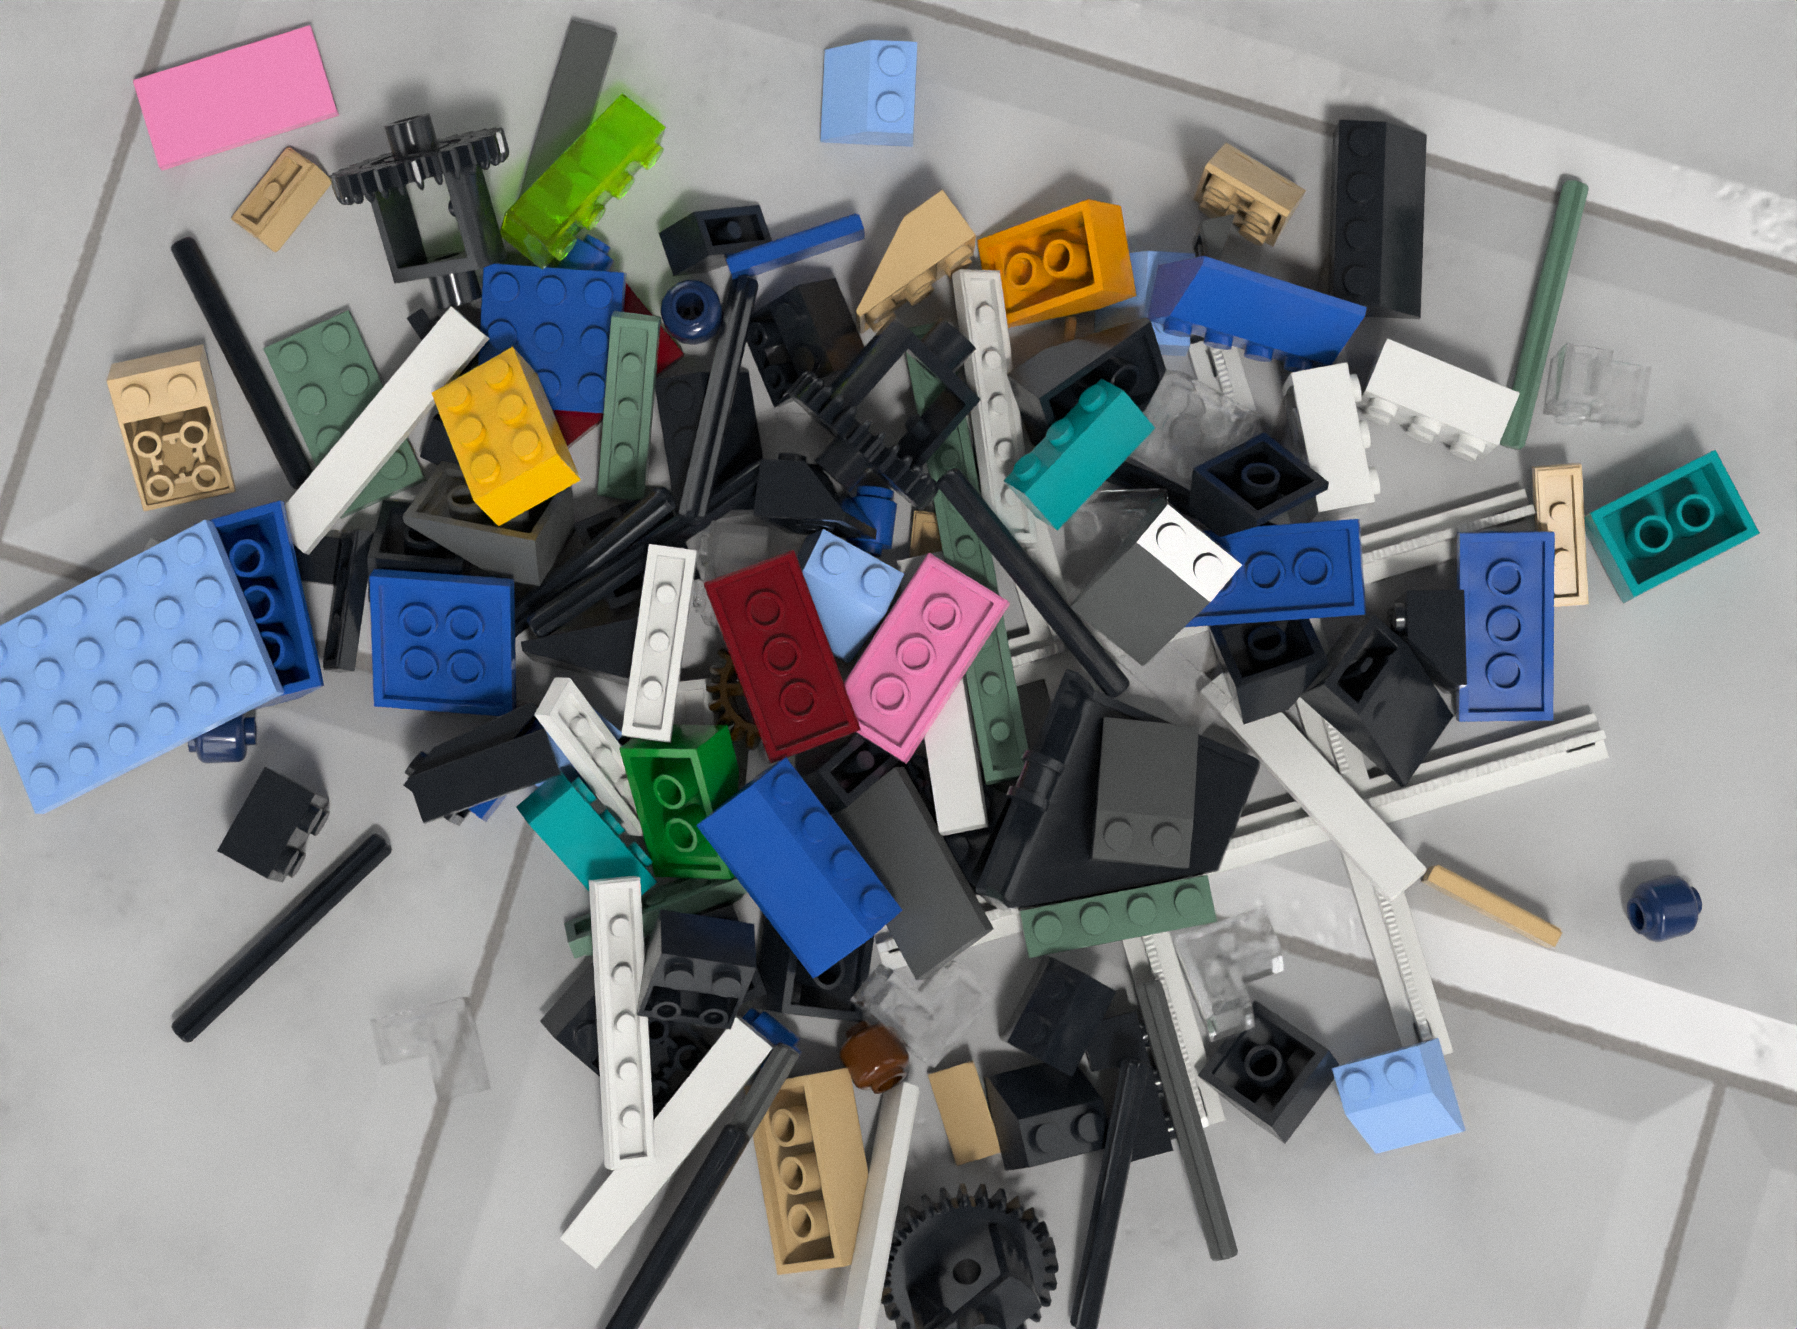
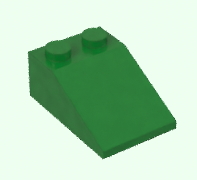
[619,724,739,879]

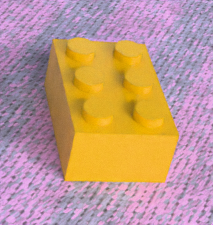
[431,347,581,526]

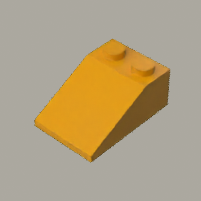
[977,199,1137,328]

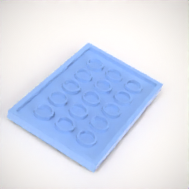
[0,520,284,814]

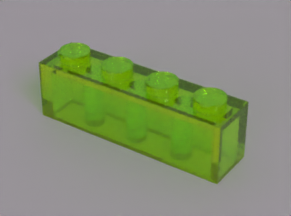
[500,93,666,270]

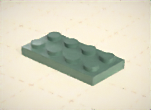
[263,310,427,519]

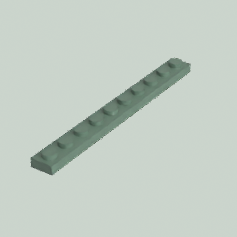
[906,320,1028,785]

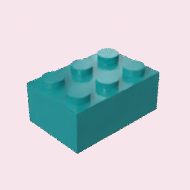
[1584,450,1760,604]

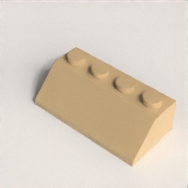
[744,1068,868,1275]

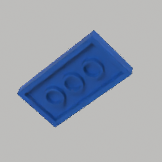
[1184,519,1366,628]
[1456,531,1555,722]

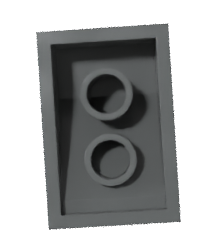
[403,461,576,586]
[1069,496,1241,666]
[1090,717,1199,869]

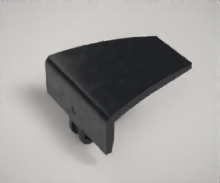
[976,669,1261,911]

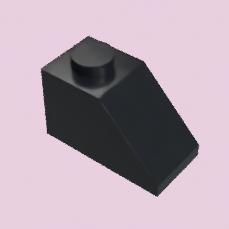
[659,205,772,277]
[802,733,901,815]

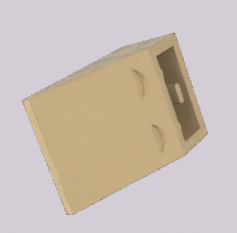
[1193,143,1306,247]
[856,189,976,334]
[106,345,236,511]

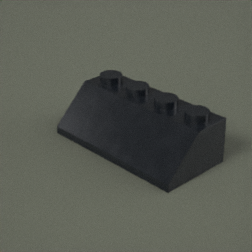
[1327,120,1427,319]

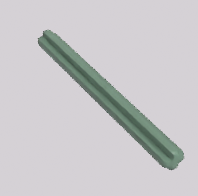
[1500,180,1589,450]

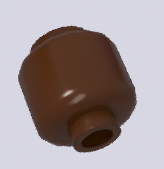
[839,1020,909,1094]

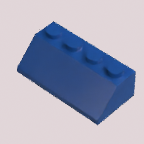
[1147,256,1367,372]
[193,500,324,710]
[696,757,903,978]

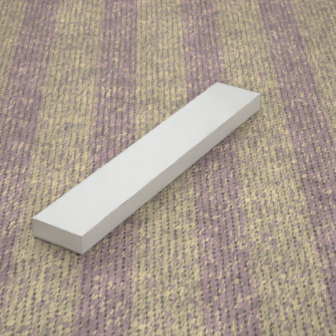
[952,269,1038,547]
[285,307,490,555]
[897,551,989,836]
[1200,672,1427,903]
[589,876,656,1170]
[560,1016,775,1269]
[839,1082,919,1329]

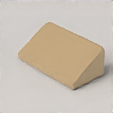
[231,147,331,252]
[928,1060,1001,1166]

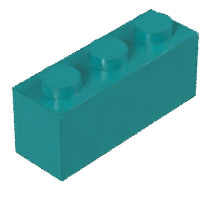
[1003,379,1155,531]
[516,770,657,896]

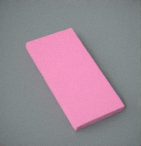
[133,25,339,171]
[844,553,1010,764]

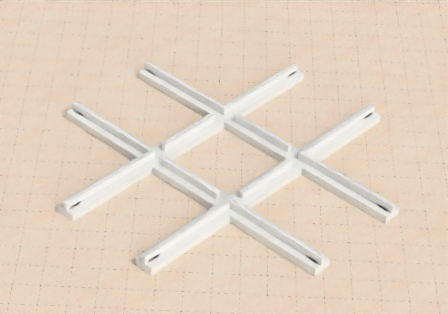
[819,340,1609,1128]

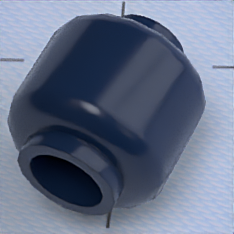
[660,280,723,345]
[188,713,257,764]
[1627,875,1702,942]

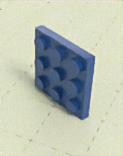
[478,263,627,413]
[369,569,517,716]

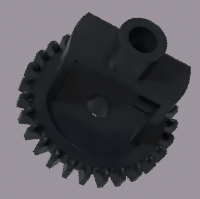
[329,113,509,309]
[786,317,981,511]
[881,1183,1059,1329]

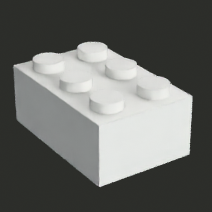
[1356,338,1520,461]
[1282,362,1380,523]

